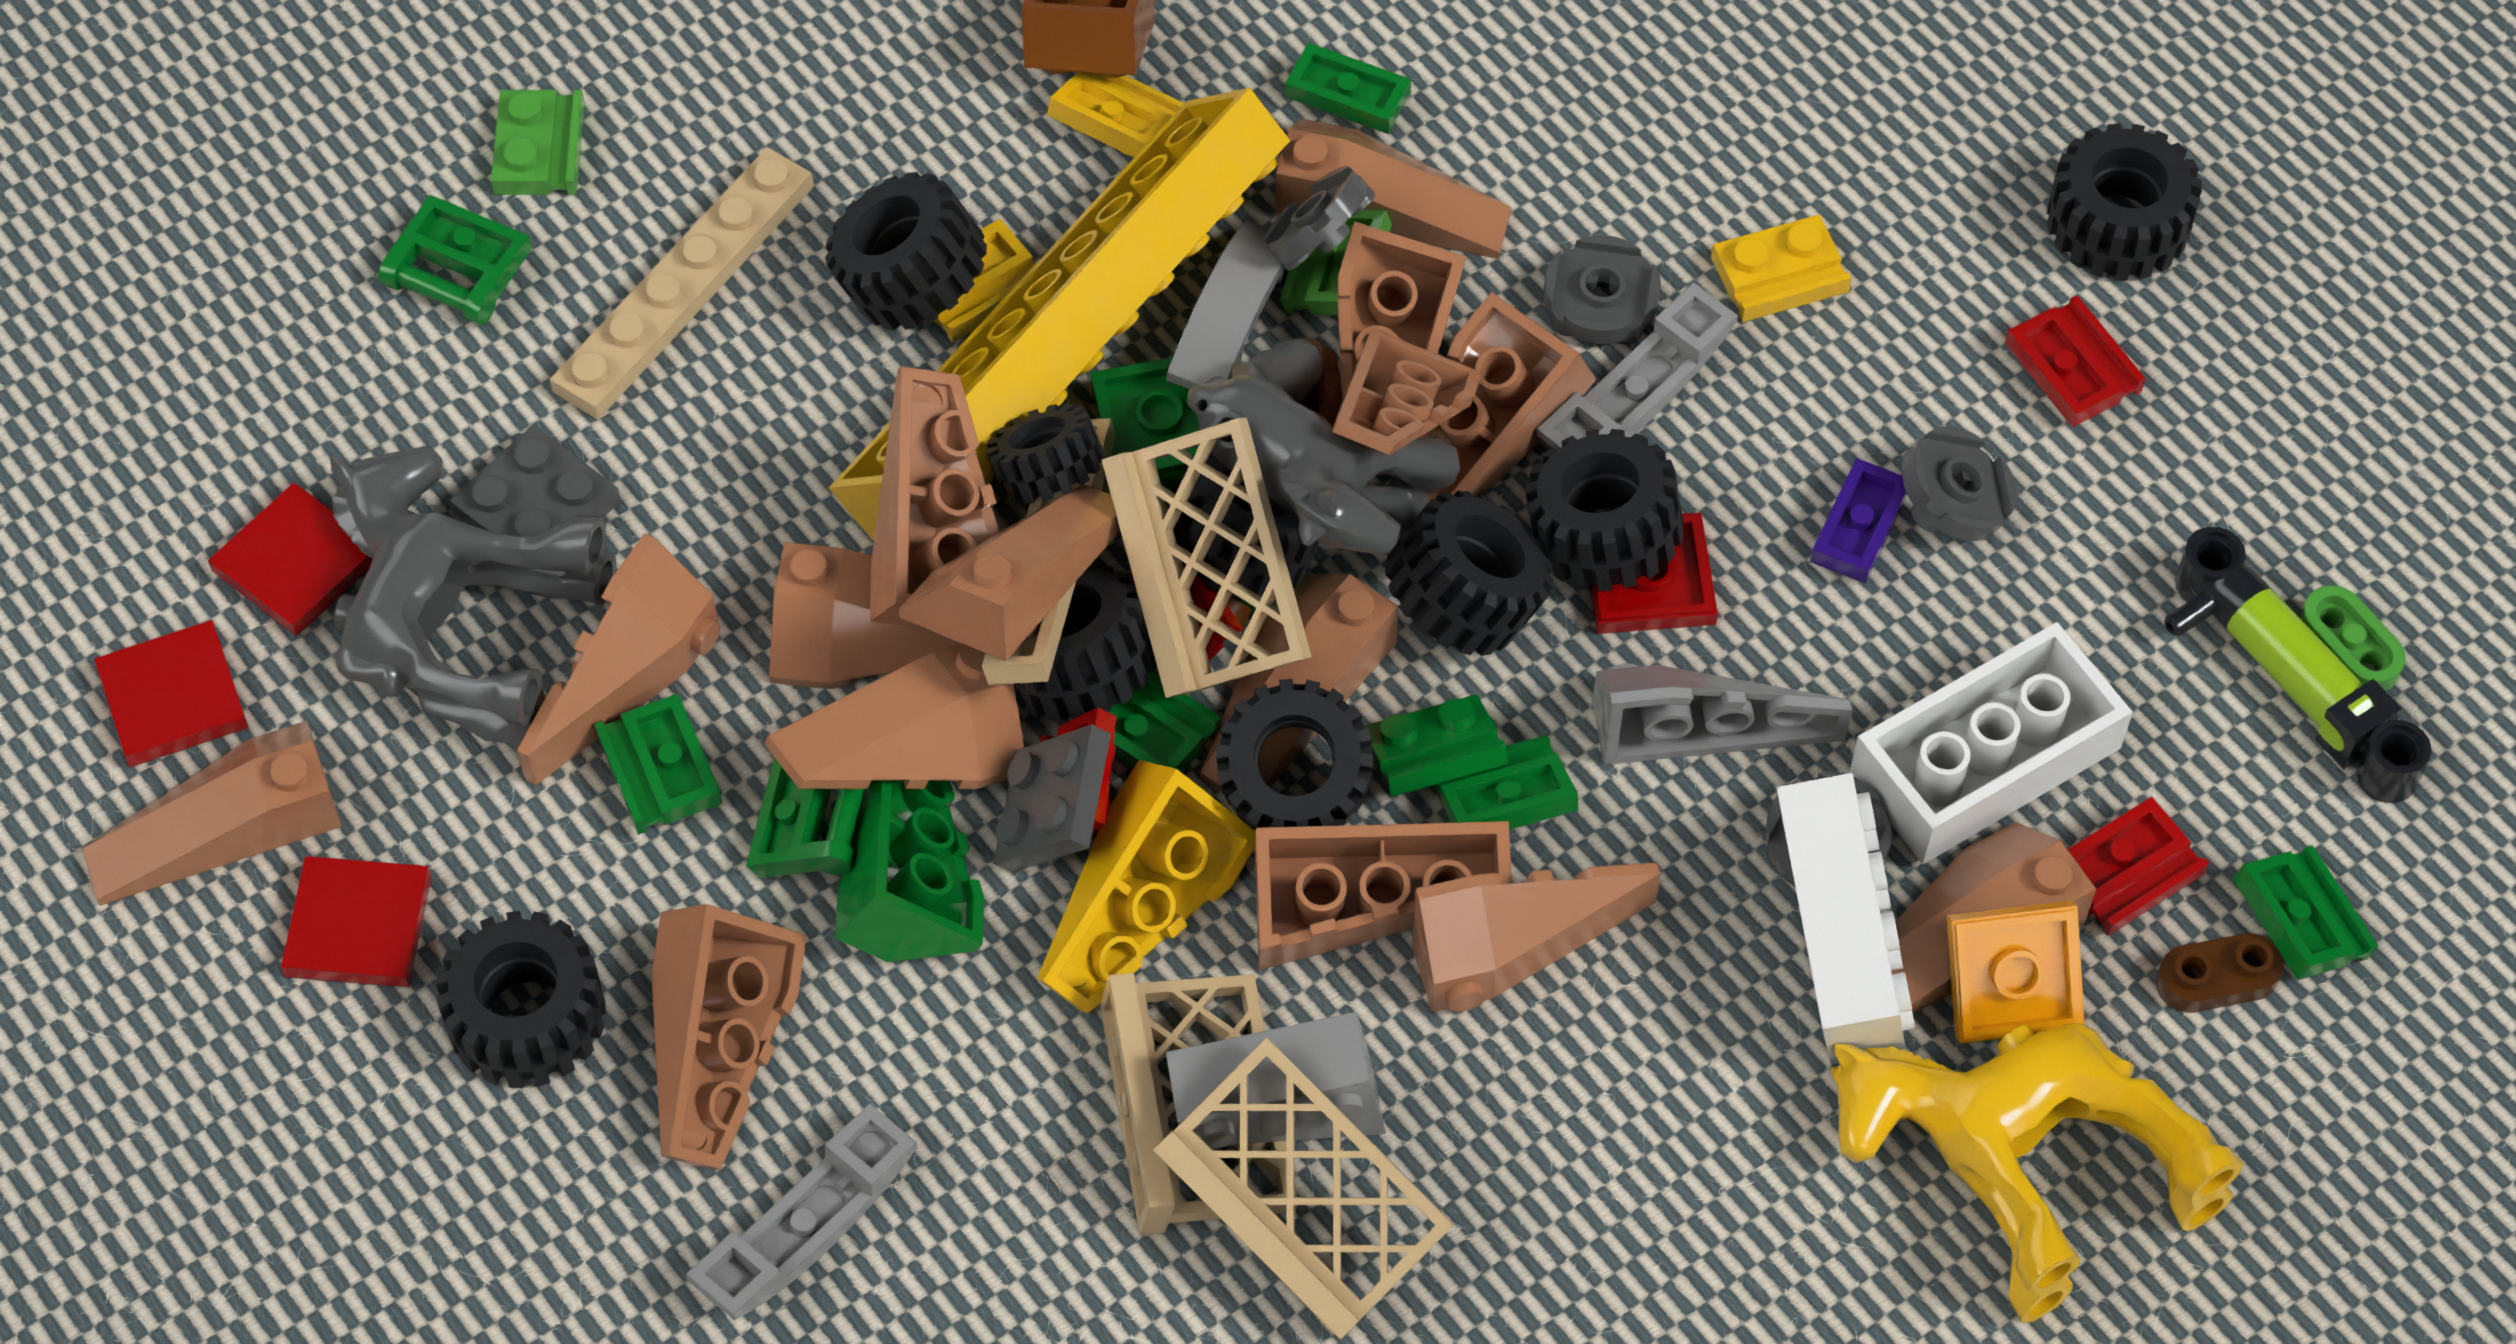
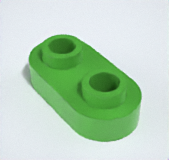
[2300,586,2406,691]

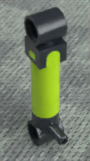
[2164,527,2432,803]

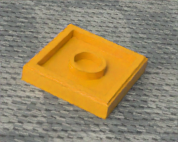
[1946,900,2085,1043]

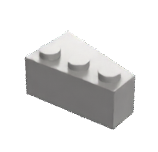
[1166,1012,1386,1149]

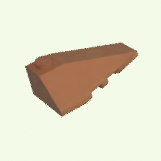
[1332,328,1482,455]
[517,533,720,786]
[769,542,962,689]
[1200,574,1399,793]
[82,721,342,906]
[1892,822,2096,1014]
[651,904,807,1170]

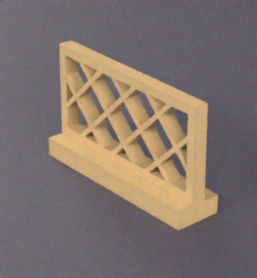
[1102,417,1312,698]
[1100,973,1298,1235]
[1153,1037,1454,1340]

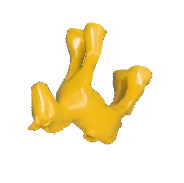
[1831,1023,2243,1323]

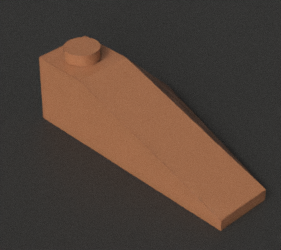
[1275,119,1511,259]
[1337,222,1467,477]
[1419,292,1596,503]
[870,366,1000,628]
[899,484,1120,661]
[764,644,1024,789]
[1412,863,1661,1012]

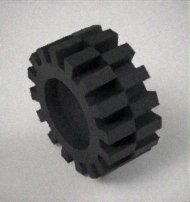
[986,404,1105,504]

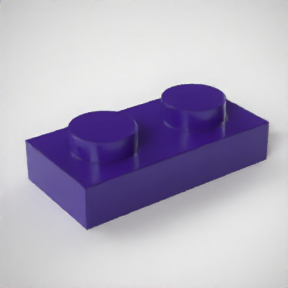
[1810,458,1907,584]

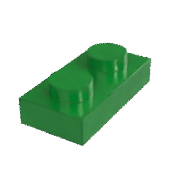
[1285,42,1411,134]

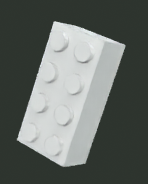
[1849,622,2133,864]
[1776,773,1915,1065]

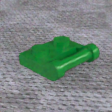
[378,195,532,326]
[746,758,864,878]

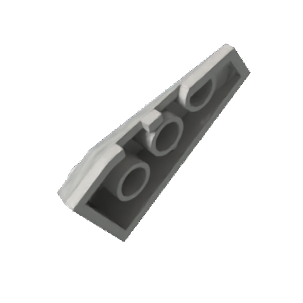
[1592,663,1852,765]

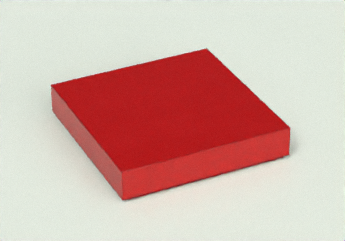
[208,482,373,637]
[1589,512,1718,634]
[94,620,249,767]
[281,856,432,988]

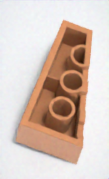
[1254,821,1512,970]

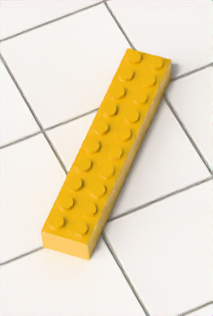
[829,87,1290,540]

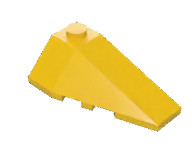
[1037,760,1256,1014]

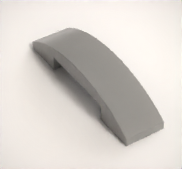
[1166,220,1288,389]
[1537,282,1738,450]
[686,1104,917,1320]

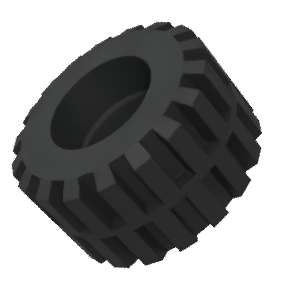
[2046,123,2202,281]
[825,172,987,330]
[1525,429,1684,591]
[1170,453,1319,597]
[1385,491,1554,656]
[1014,564,1157,722]
[1216,678,1373,828]
[436,911,606,1088]

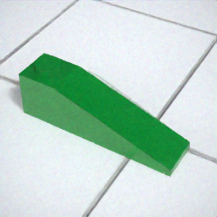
[834,780,984,962]

